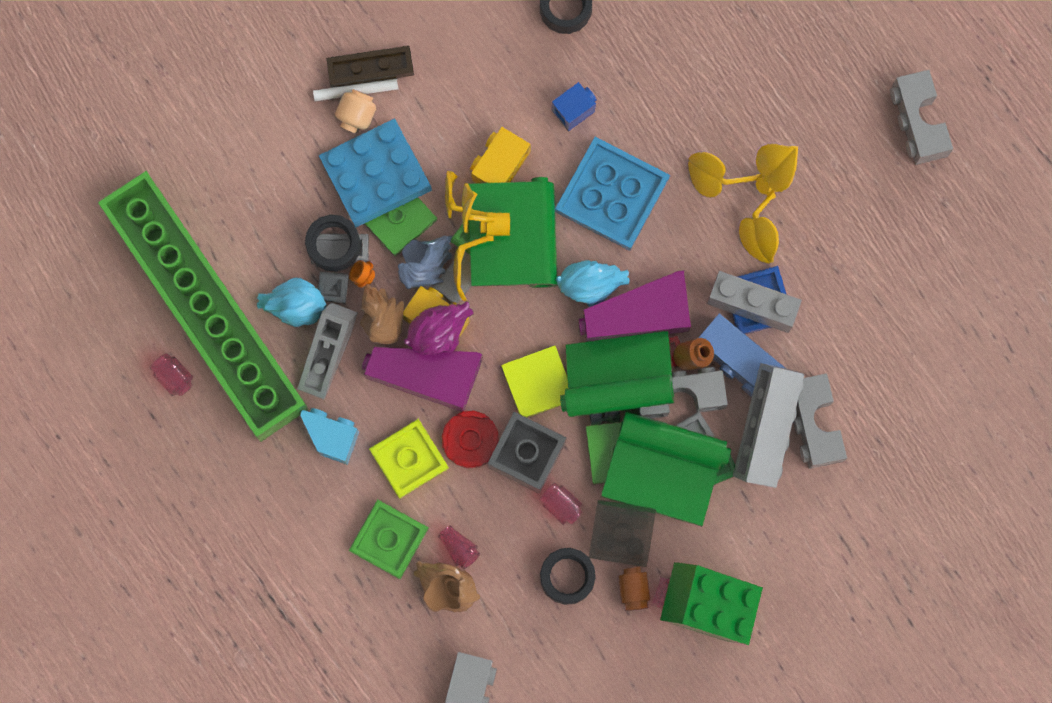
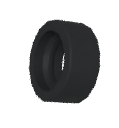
[540,0,592,34]
[305,214,361,272]
[540,548,596,605]

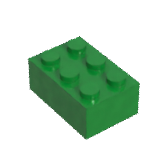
[660,562,763,645]

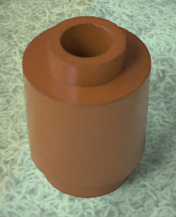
[673,338,714,370]
[618,567,651,611]

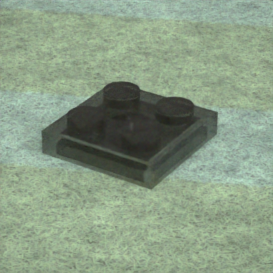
[589,500,656,567]

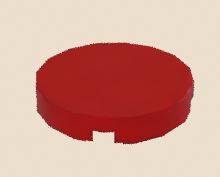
[442,410,499,469]

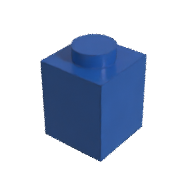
[551,82,597,132]

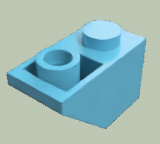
[300,408,359,465]

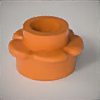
[349,260,375,288]

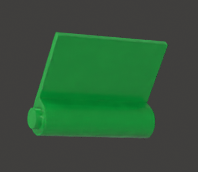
[469,177,558,288]
[560,331,674,417]
[601,411,731,527]

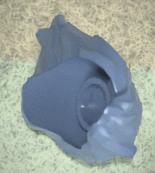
[398,235,452,289]

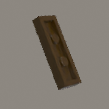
[326,45,414,88]

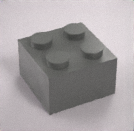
[488,412,567,494]

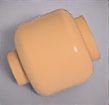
[335,89,376,133]

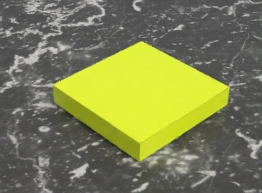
[501,345,568,418]
[369,418,449,499]

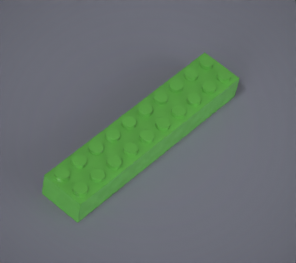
[98,171,309,442]

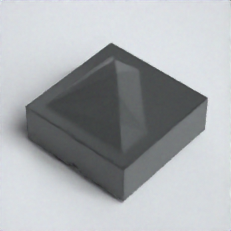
[318,271,349,303]

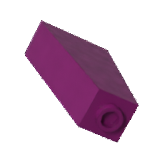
[579,270,691,342]
[362,347,483,412]

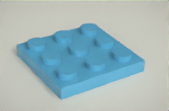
[319,118,432,227]
[555,137,670,251]

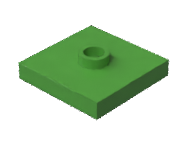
[365,198,437,257]
[586,422,622,485]
[349,499,429,579]

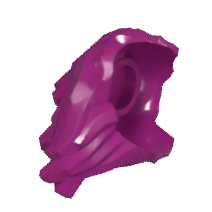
[404,301,474,355]

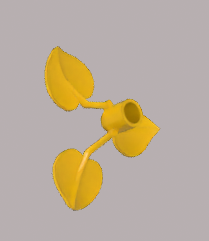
[688,144,798,264]
[445,171,510,301]

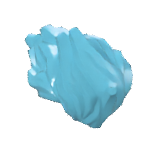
[556,260,630,307]
[257,277,327,327]

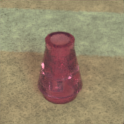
[438,525,480,569]

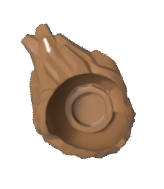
[360,284,404,344]
[413,561,480,612]

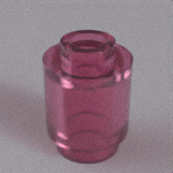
[150,353,193,396]
[539,483,583,525]

